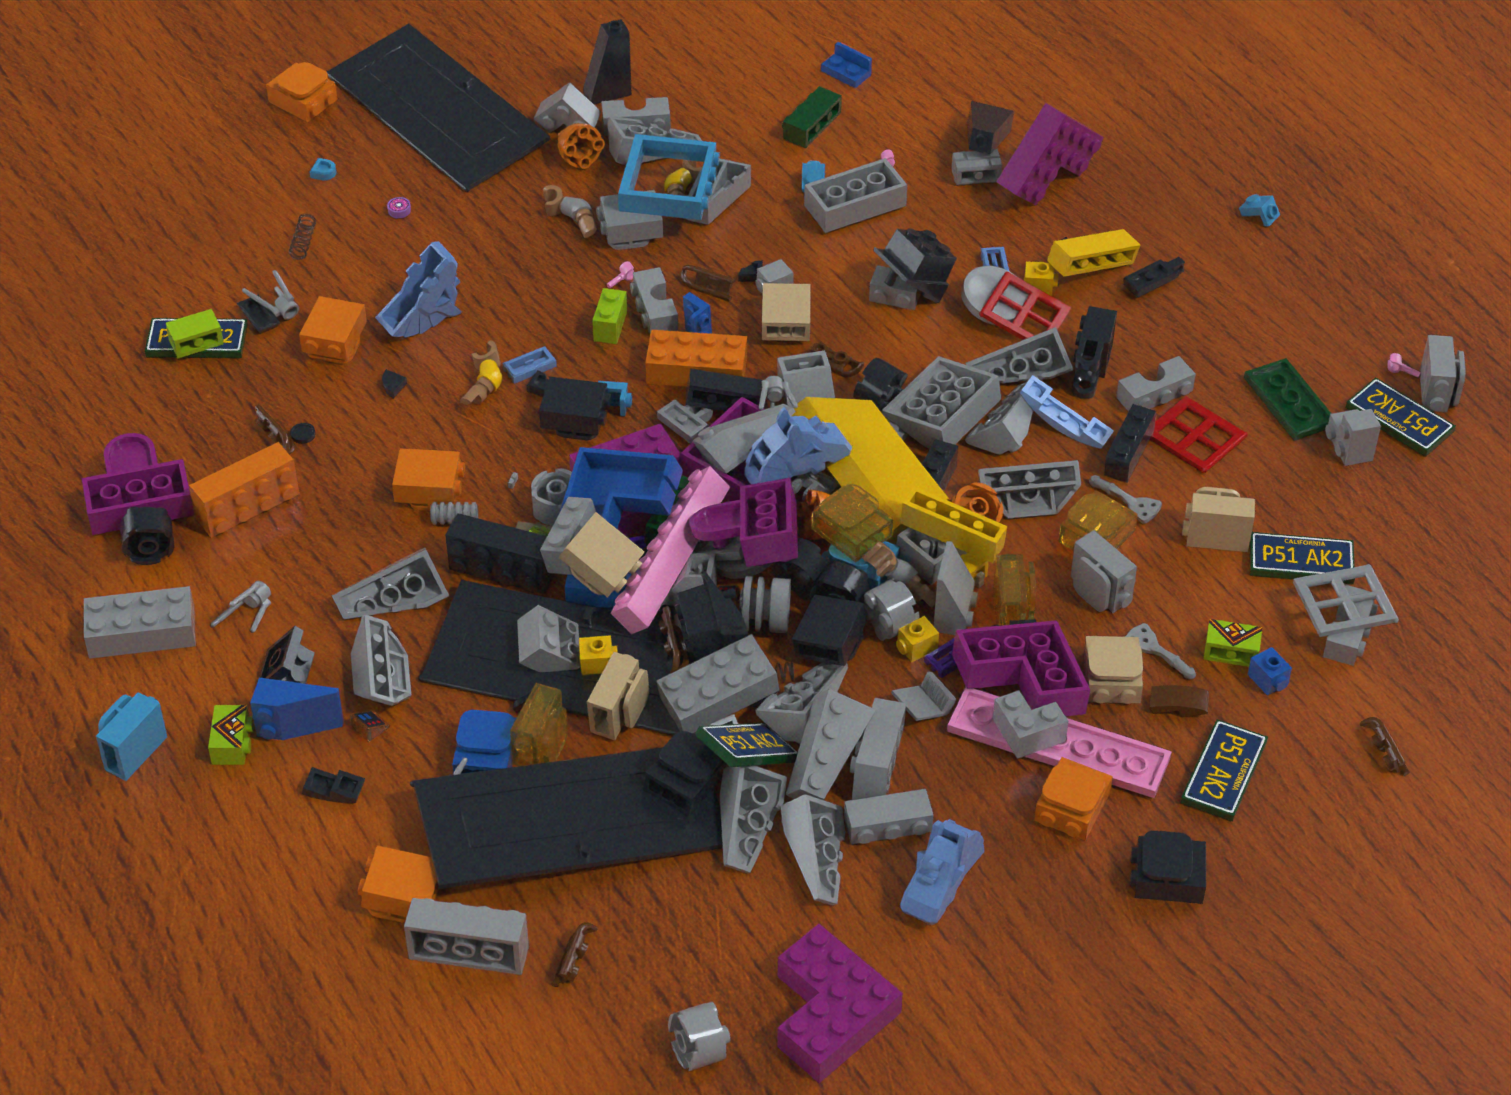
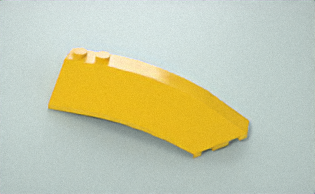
[792,397,950,545]

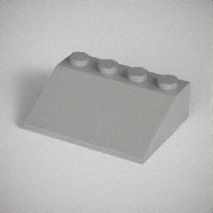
[882,356,1001,449]

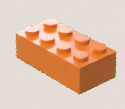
[645,329,747,387]
[189,442,299,538]

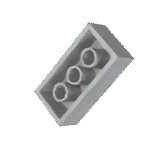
[804,158,907,233]
[84,586,196,659]
[656,634,779,733]
[404,898,529,975]

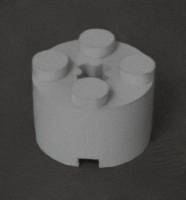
[531,469,572,526]
[864,578,919,641]
[668,1002,730,1071]

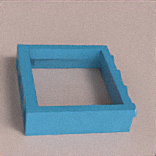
[618,134,720,220]

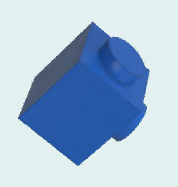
[1248,647,1292,696]

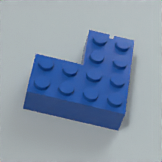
[560,447,683,529]

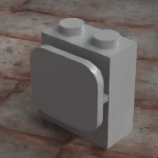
[597,190,663,250]
[1420,335,1465,412]
[1071,530,1137,613]

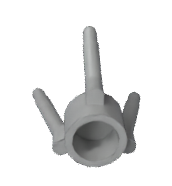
[242,270,299,320]
[759,376,798,410]
[211,581,271,632]

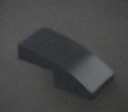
[302,767,365,803]

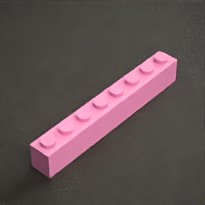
[611,466,730,634]

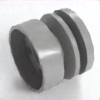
[739,576,791,634]

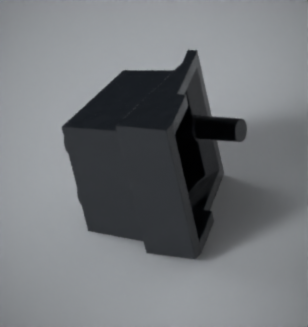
[873,228,957,303]
[675,571,749,661]

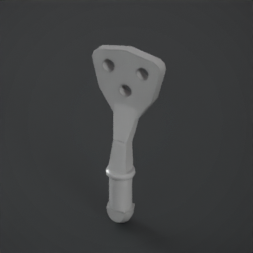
[1089,475,1162,524]
[1125,623,1196,680]

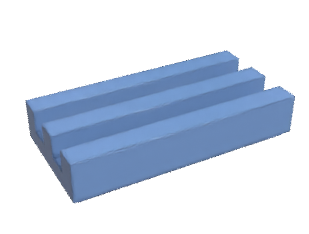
[980,247,1009,271]
[502,346,557,384]

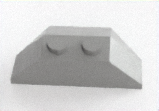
[978,460,1081,519]
[351,614,411,706]

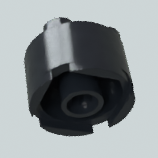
[853,358,908,416]
[120,507,175,565]
[772,538,831,600]
[810,561,870,603]

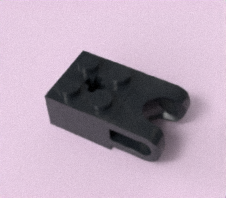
[1072,306,1117,399]

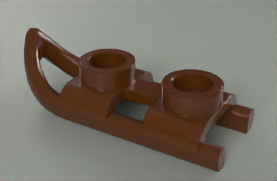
[681,265,735,301]
[810,342,864,377]
[255,404,295,455]
[659,607,689,674]
[1360,717,1410,776]
[552,922,598,987]

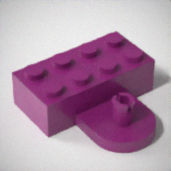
[82,433,194,535]
[689,478,798,567]

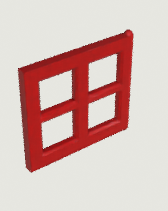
[979,272,1071,340]
[1150,396,1248,473]

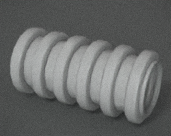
[430,502,478,525]

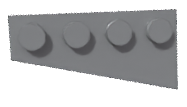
[786,689,876,800]
[850,698,907,800]

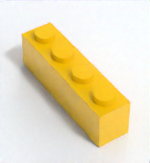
[1047,229,1140,277]
[900,486,1008,563]

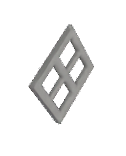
[1293,564,1399,637]

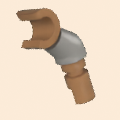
[543,185,597,238]
[862,542,936,608]

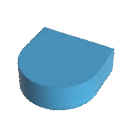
[310,158,336,180]

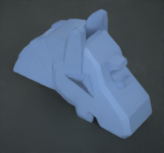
[375,241,462,337]
[744,407,852,484]
[900,819,985,925]

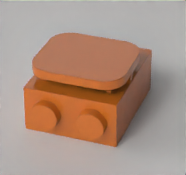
[266,62,337,122]
[299,296,367,364]
[392,448,465,511]
[1034,757,1113,841]
[357,845,439,923]

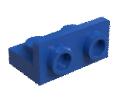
[821,42,872,88]
[683,292,712,334]

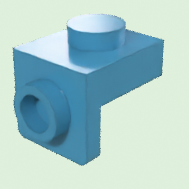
[802,161,825,192]
[1239,194,1280,226]
[598,381,632,416]

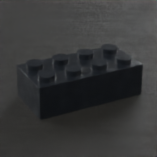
[445,513,556,594]

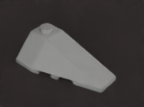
[608,117,702,165]
[966,327,1073,383]
[965,377,1038,455]
[693,404,796,474]
[332,548,449,619]
[756,662,848,744]
[720,766,787,874]
[780,794,845,906]

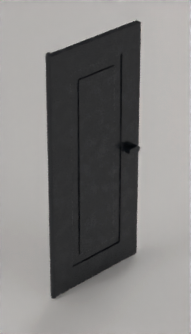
[326,23,550,192]
[419,580,696,735]
[410,747,723,889]

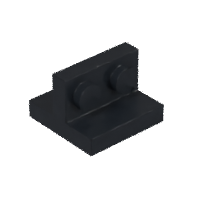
[258,626,315,684]

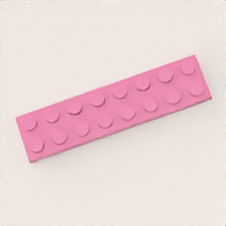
[947,687,1172,798]

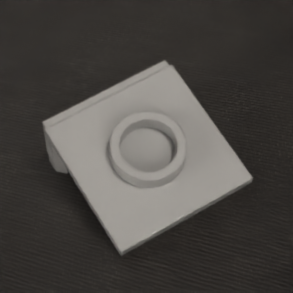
[891,671,956,721]

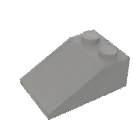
[934,541,978,635]

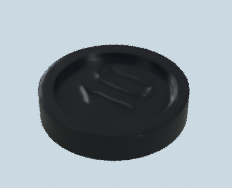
[290,423,316,444]

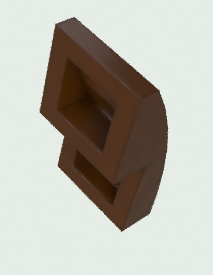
[1150,685,1209,717]

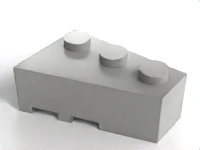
[687,158,751,224]

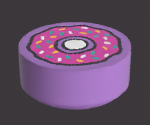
[387,197,411,218]

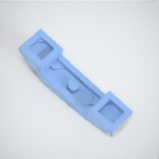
[1020,375,1114,449]

